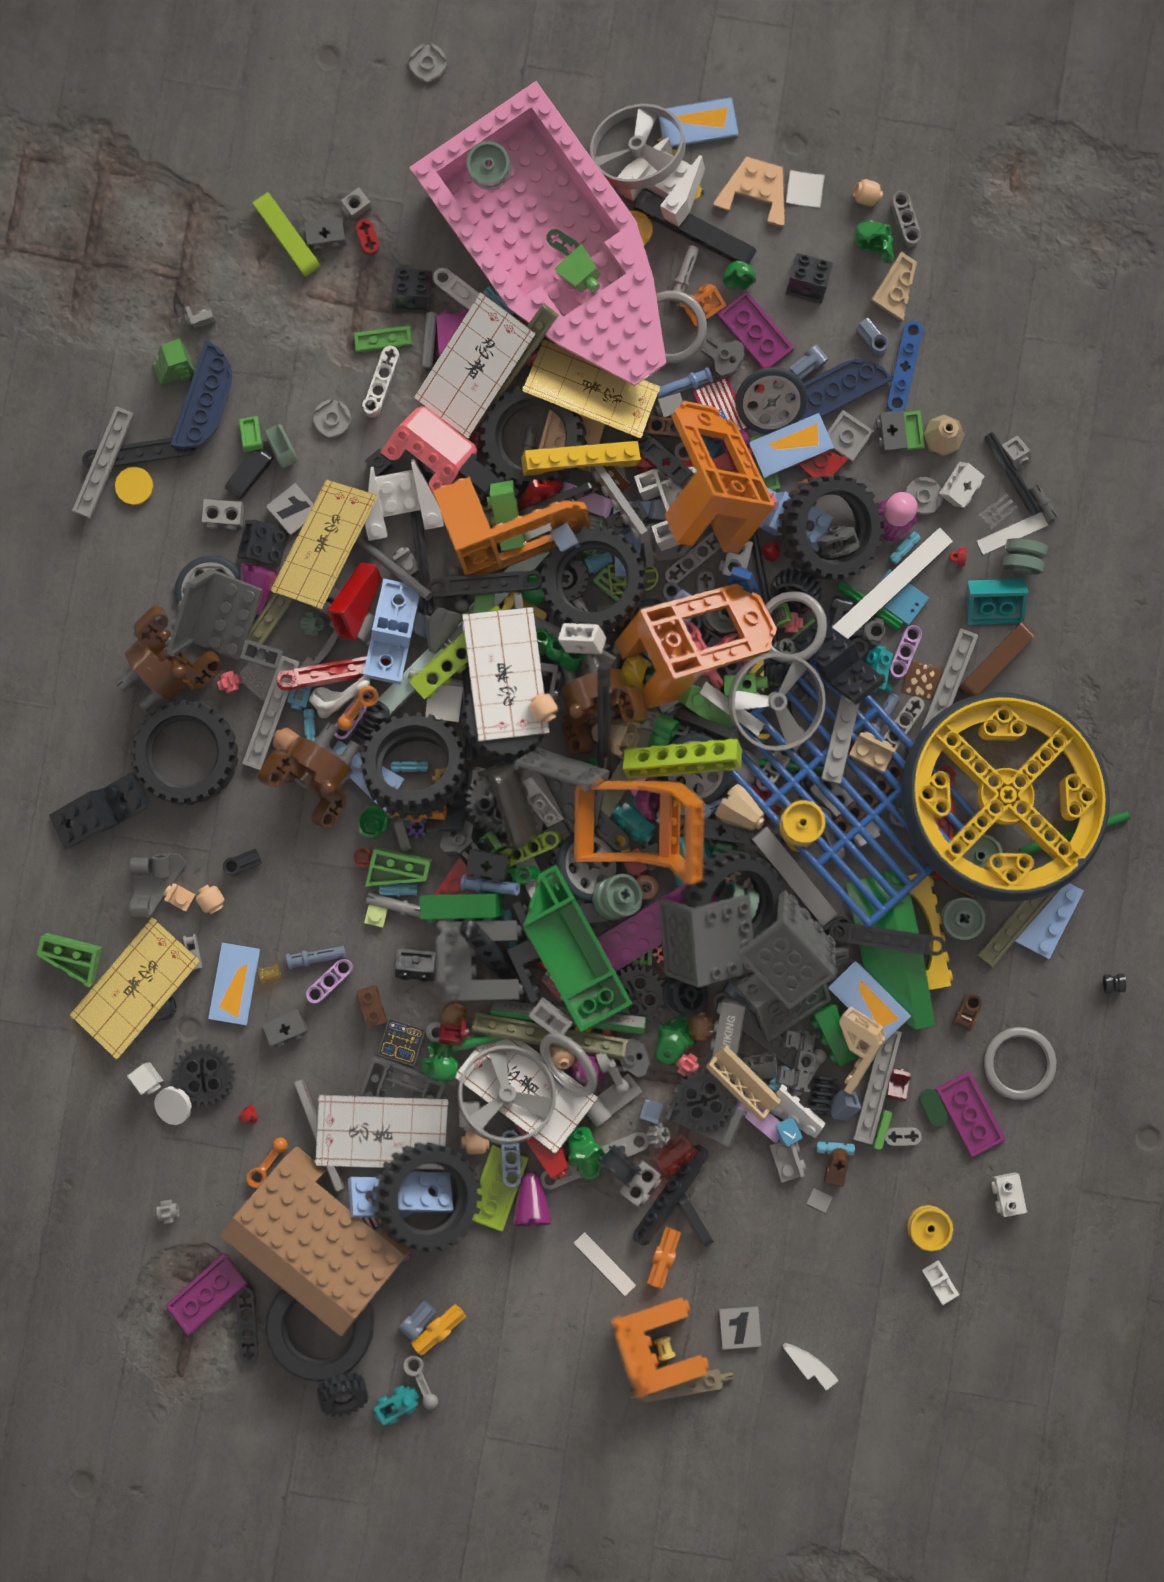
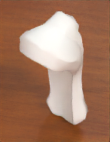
[309,676,370,718]

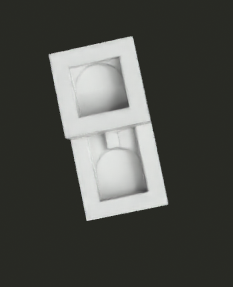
[922,1260,959,1305]

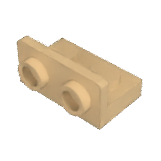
[848,732,896,773]

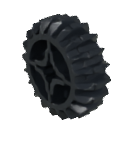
[770,568,822,614]

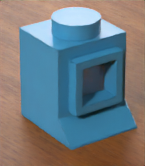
[287,686,314,711]

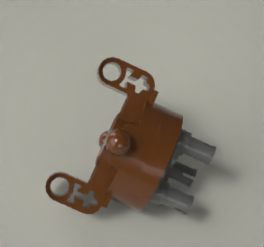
[115,606,222,712]
[561,653,648,754]
[258,723,360,829]

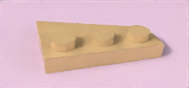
[870,252,917,321]

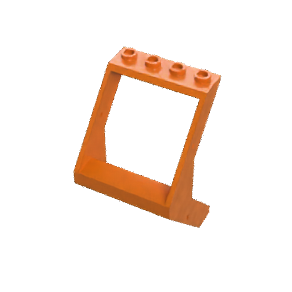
[574,781,704,884]

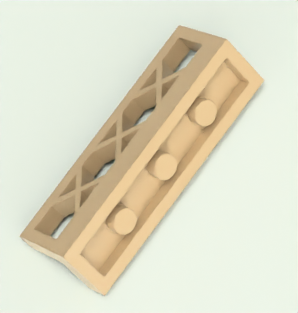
[706,1045,781,1121]

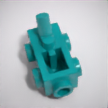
[865,645,894,693]
[611,798,655,844]
[373,1385,419,1425]

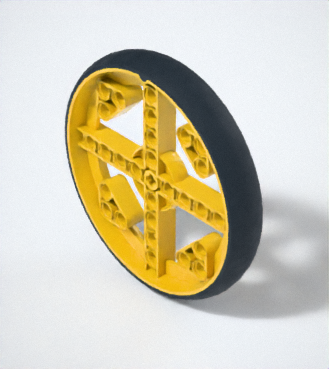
[901,692,1110,902]

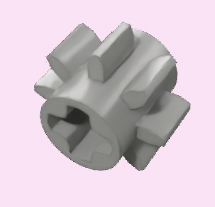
[646,1123,670,1148]
[156,1199,179,1224]

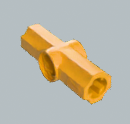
[411,1304,466,1356]

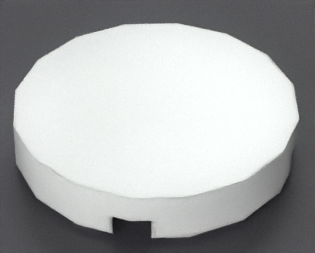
[154,1087,192,1125]

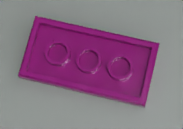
[717,290,794,369]
[935,1071,1006,1158]
[165,1254,249,1336]

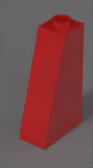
[327,563,382,640]
[513,1121,570,1180]

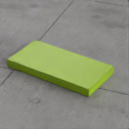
[472,1145,529,1232]

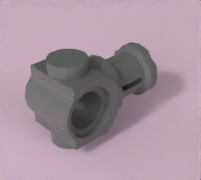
[853,618,885,647]

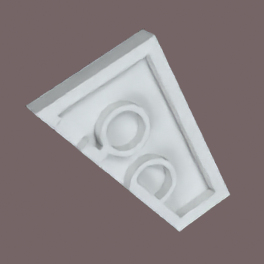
[770,1084,825,1138]

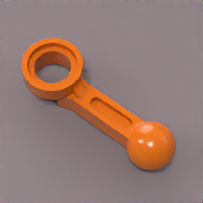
[337,686,378,731]
[247,1138,288,1188]

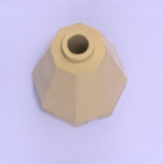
[923,415,965,456]
[592,719,641,759]
[715,784,765,831]

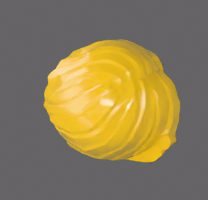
[621,654,652,690]

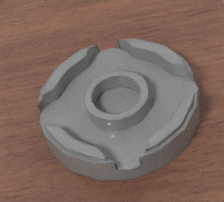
[409,44,447,83]
[313,400,351,438]
[905,477,943,515]

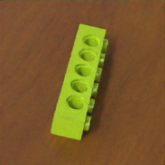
[408,605,501,699]
[623,739,742,779]

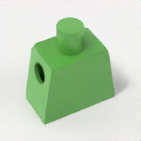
[554,244,601,293]
[724,673,768,696]

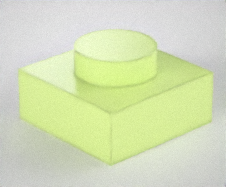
[364,904,388,927]

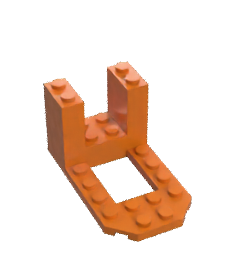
[665,401,775,554]
[433,477,591,575]
[615,584,777,709]
[612,1297,710,1399]

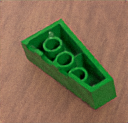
[420,893,505,923]

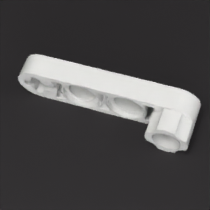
[362,346,399,418]

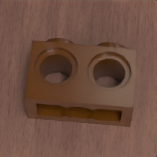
[356,985,388,1028]

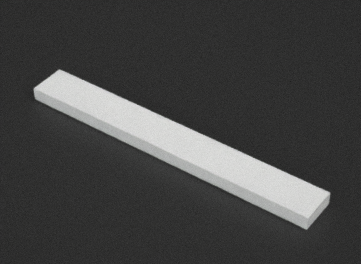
[832,528,953,639]

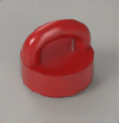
[761,541,780,562]
[949,548,967,567]
[238,1105,258,1124]

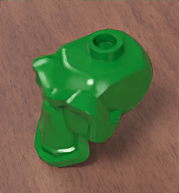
[853,221,894,263]
[654,1016,694,1066]
[421,1041,458,1084]
[568,1127,605,1180]

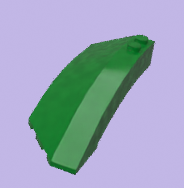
[523,865,634,1032]
[846,868,935,1030]

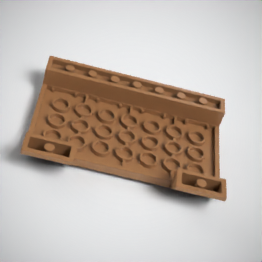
[220,1146,413,1337]

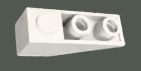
[515,768,564,827]

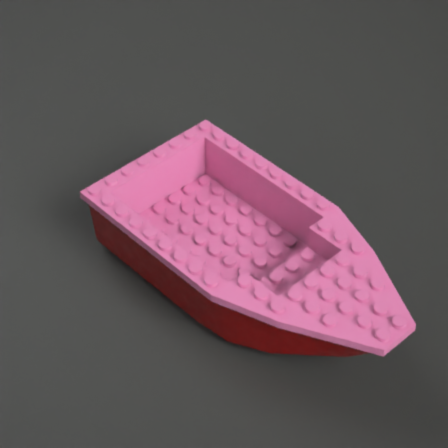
[409,81,666,386]

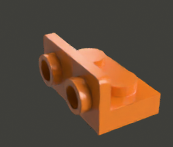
[679,284,726,327]

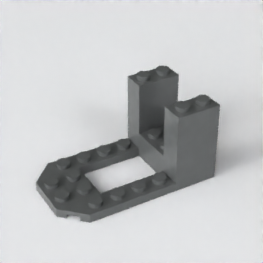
[437,921,525,1002]

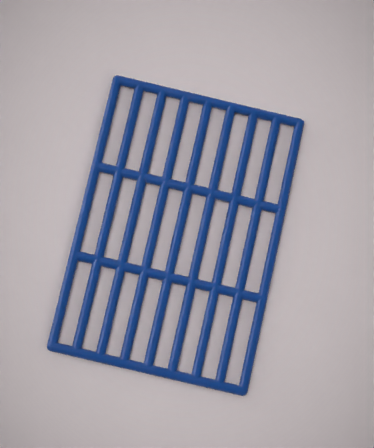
[718,660,984,928]

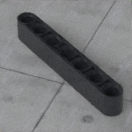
[633,190,757,264]

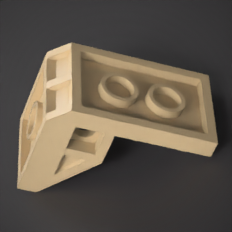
[839,1006,886,1094]

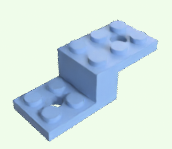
[759,487,833,552]
[363,579,420,685]
[348,1172,453,1218]

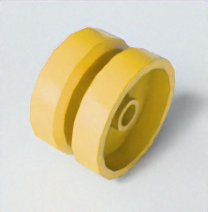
[779,800,825,847]
[907,1205,953,1251]

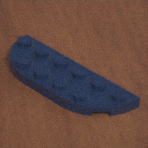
[171,341,232,449]
[787,359,892,422]

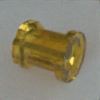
[258,963,282,984]

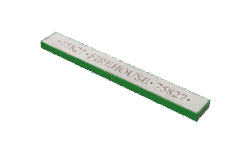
[491,999,647,1034]

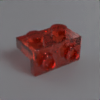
[653,1133,698,1177]

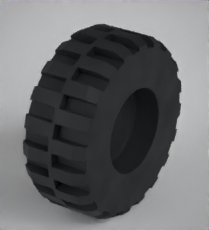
[461,689,549,762]

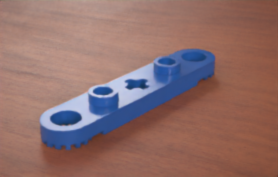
[887,321,923,411]

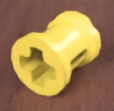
[654,1336,676,1360]

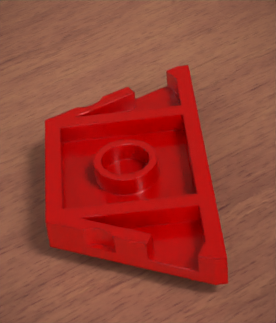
[517,480,563,512]

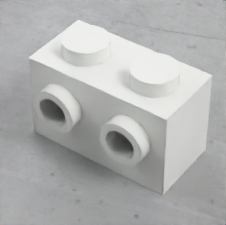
[991,1172,1027,1217]

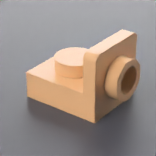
[164,883,196,912]

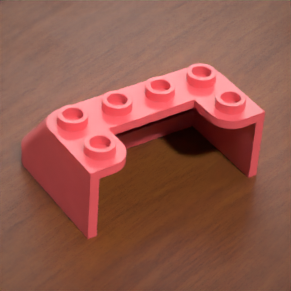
[381,406,477,494]

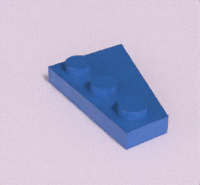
[726,567,762,598]

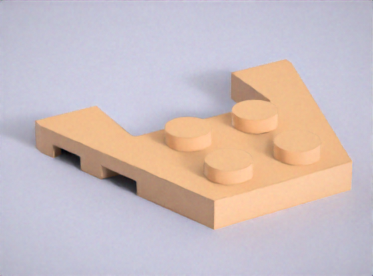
[713,157,784,228]

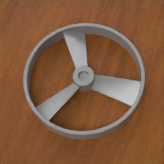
[590,104,686,190]
[728,652,825,750]
[457,1046,556,1144]

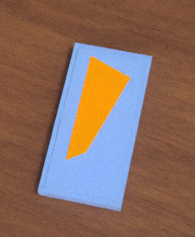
[658,97,738,147]
[749,413,834,478]
[208,943,261,1025]
[828,961,911,1043]

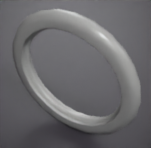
[656,290,707,363]
[765,591,827,664]
[984,1027,1057,1100]
[540,1033,597,1097]

